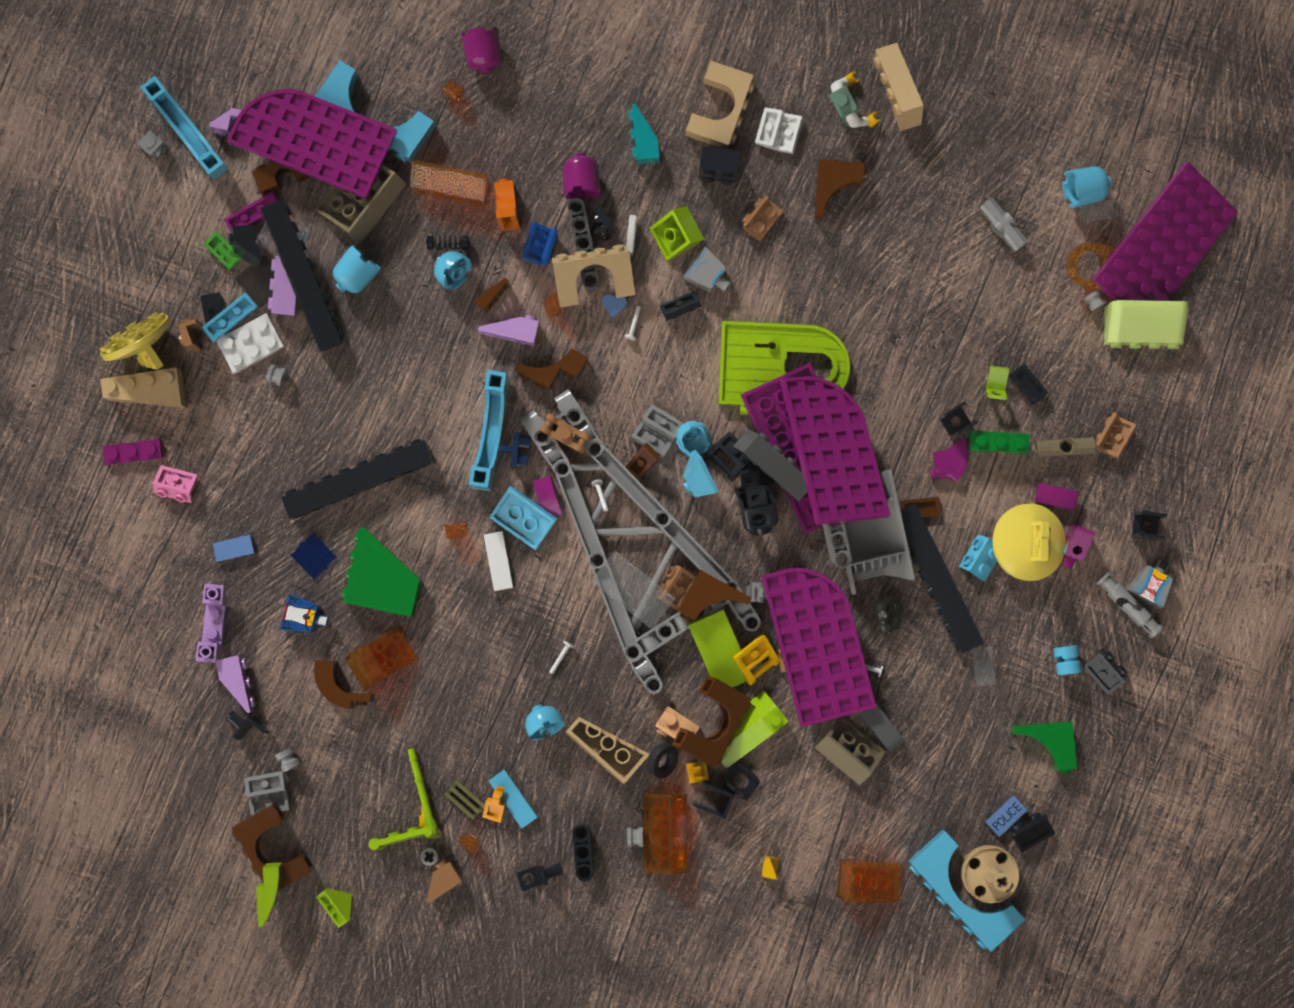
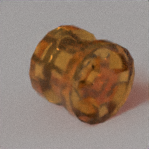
[441,79,465,103]

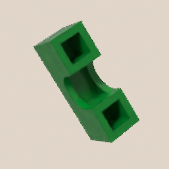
[967,431,1029,455]

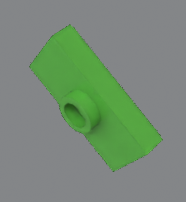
[203,231,243,271]

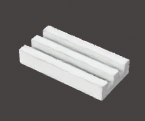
[626,215,637,257]

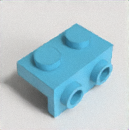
[959,534,997,582]

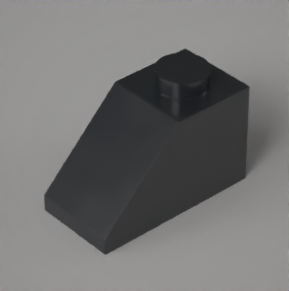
[228,225,261,268]

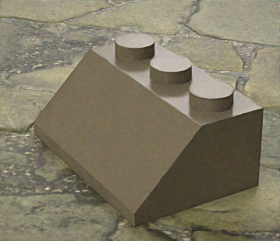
[815,716,886,786]

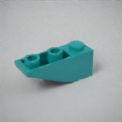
[628,104,659,165]

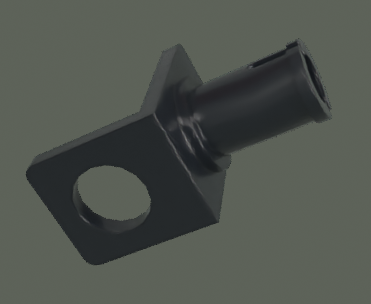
[225,711,270,740]
[516,863,563,891]

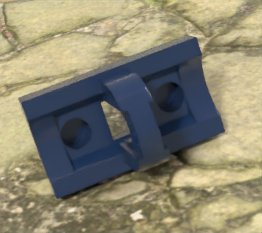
[498,432,531,469]

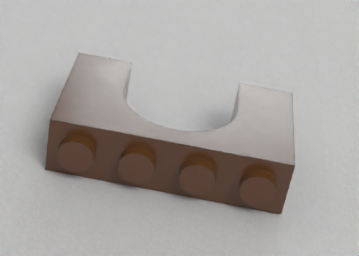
[672,675,752,768]
[232,802,315,890]

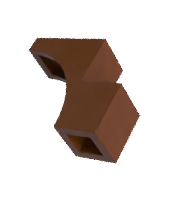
[516,348,589,391]

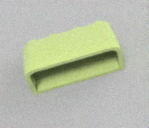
[1104,300,1189,349]

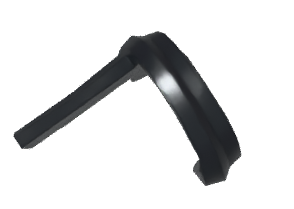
[723,763,760,800]

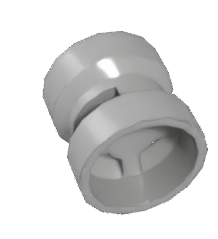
[275,747,301,773]

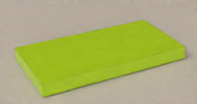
[688,608,746,688]

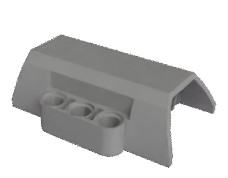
[823,469,915,595]

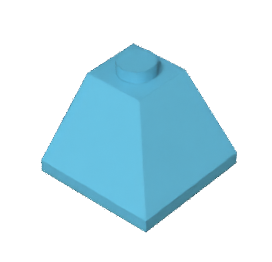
[683,450,719,497]

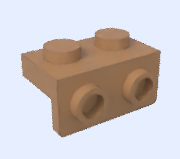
[177,318,204,353]
[1095,412,1137,460]

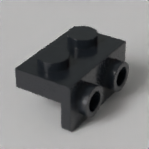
[1009,812,1056,853]

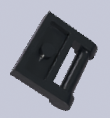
[705,431,753,482]

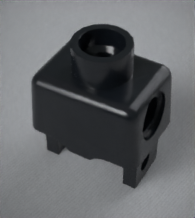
[735,467,778,536]

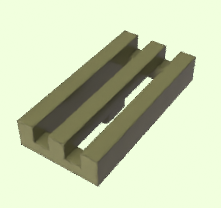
[444,779,485,820]

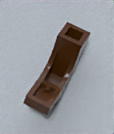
[314,660,374,709]

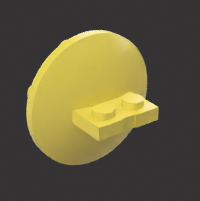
[100,312,171,370]
[993,504,1066,581]

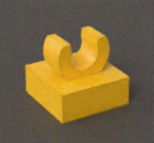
[687,761,709,783]

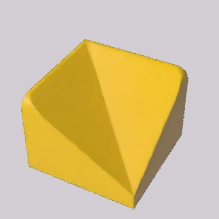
[761,856,779,880]

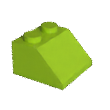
[649,206,704,261]

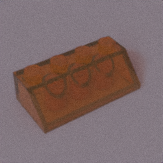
[410,159,491,207]
[643,793,688,875]

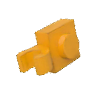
[482,785,506,823]

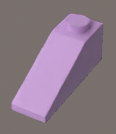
[478,315,540,346]

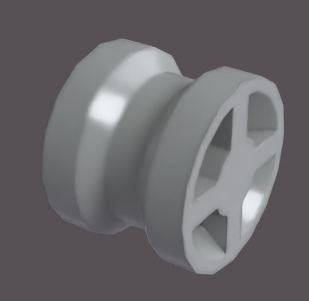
[1083,289,1108,311]
[266,364,287,387]
[627,827,643,847]

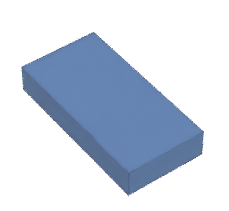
[212,535,255,562]

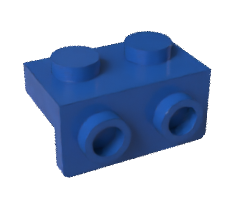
[520,222,558,266]

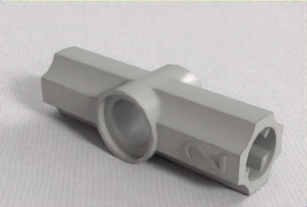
[979,198,1028,253]

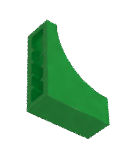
[1011,721,1077,774]

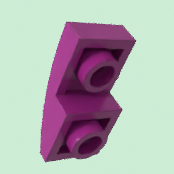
[533,475,564,517]
[1034,483,1079,510]

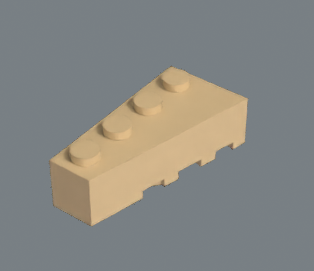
[873,43,924,131]
[100,368,187,408]
[565,717,649,784]

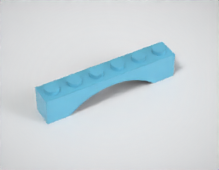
[140,76,229,180]

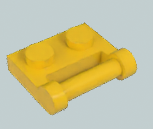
[733,634,780,686]

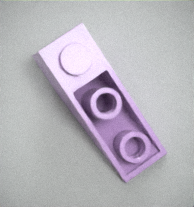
[268,256,296,316]
[216,655,256,713]

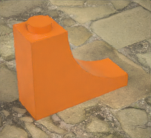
[494,178,520,231]

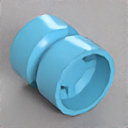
[1053,645,1083,675]

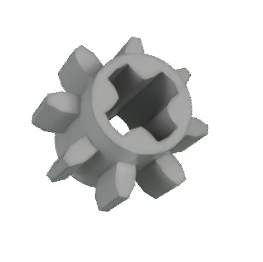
[746,582,766,603]

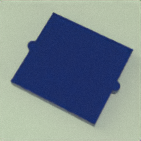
[291,533,337,579]

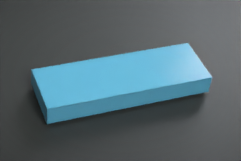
[201,292,258,343]
[489,769,538,829]

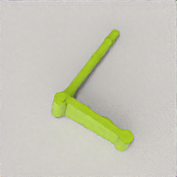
[369,748,442,850]

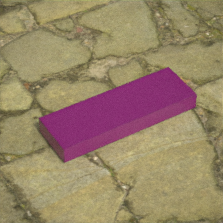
[224,191,279,232]

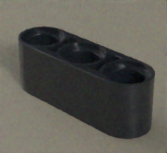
[572,823,594,882]

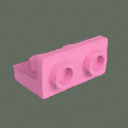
[153,465,198,503]

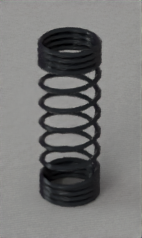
[426,235,469,250]

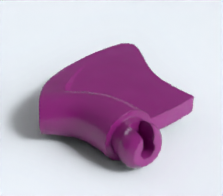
[929,439,968,483]

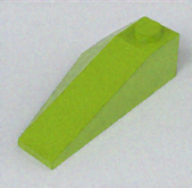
[722,690,789,768]

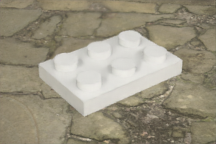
[216,314,285,374]

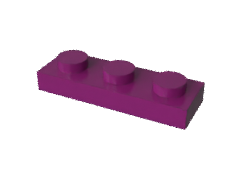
[103,439,163,466]

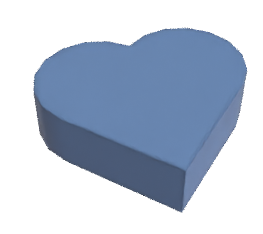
[602,294,627,318]

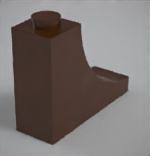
[814,159,868,220]
[678,570,752,622]

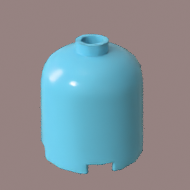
[1062,166,1112,208]
[333,245,381,293]

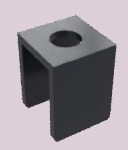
[939,401,978,439]
[1131,511,1168,541]
[693,781,735,819]

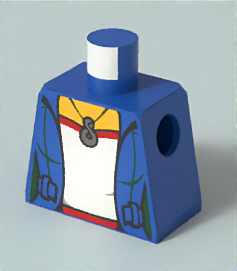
[280,594,329,632]

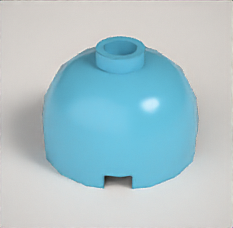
[434,251,472,290]
[525,704,565,741]

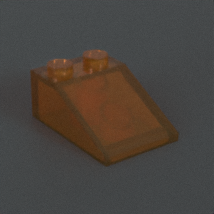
[836,858,902,903]

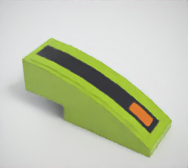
[256,862,282,927]

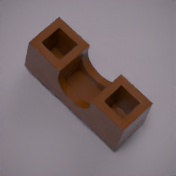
[252,162,312,196]

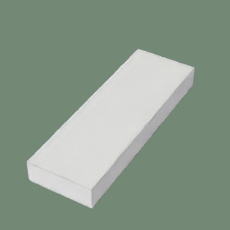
[484,531,513,591]

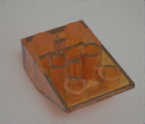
[345,626,418,691]

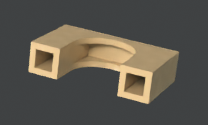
[686,61,755,149]
[552,245,635,307]

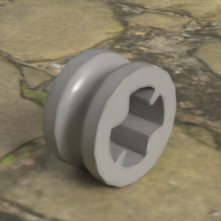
[421,847,439,866]

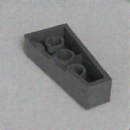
[733,429,807,501]

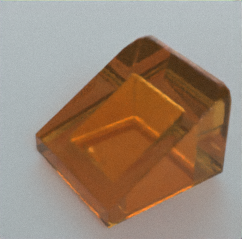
[543,293,561,318]

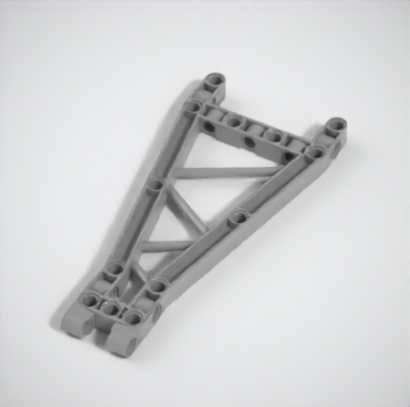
[520,389,761,694]

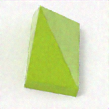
[316,888,352,928]

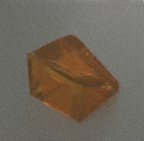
[444,522,467,539]

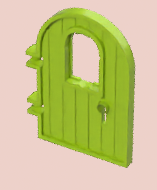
[718,321,850,416]

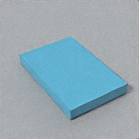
[489,486,557,551]

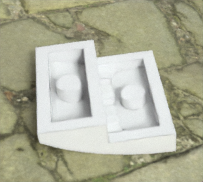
[755,107,803,154]

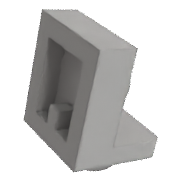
[137,130,168,160]

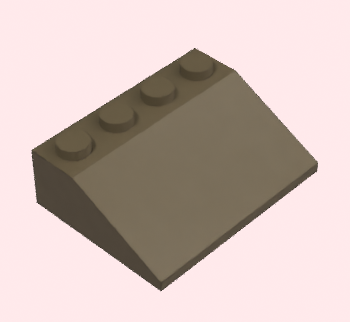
[314,165,406,244]

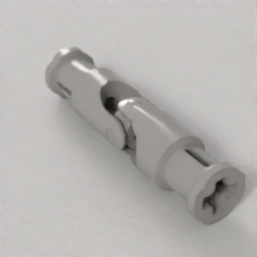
[1096,572,1163,638]

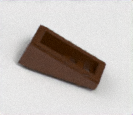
[473,278,510,313]

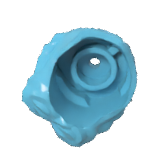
[676,421,712,457]

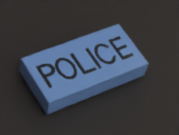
[985,796,1027,837]

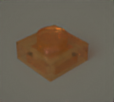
[458,834,480,854]

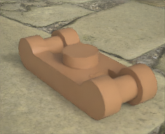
[539,413,592,454]

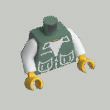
[829,71,880,128]

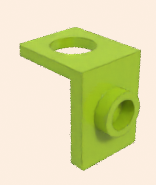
[986,366,1009,400]

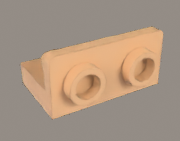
[655,706,700,741]

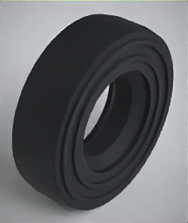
[647,743,679,778]

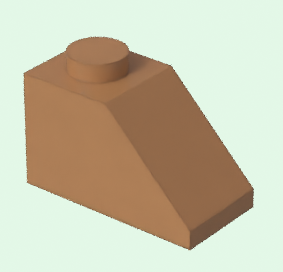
[427,860,464,903]

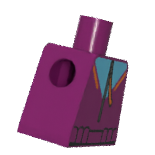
[1062,523,1095,569]

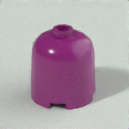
[461,27,502,74]
[563,153,601,200]

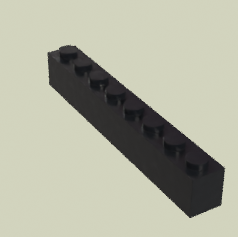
[260,200,344,353]
[281,439,435,520]
[900,504,984,653]

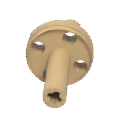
[961,845,1019,903]

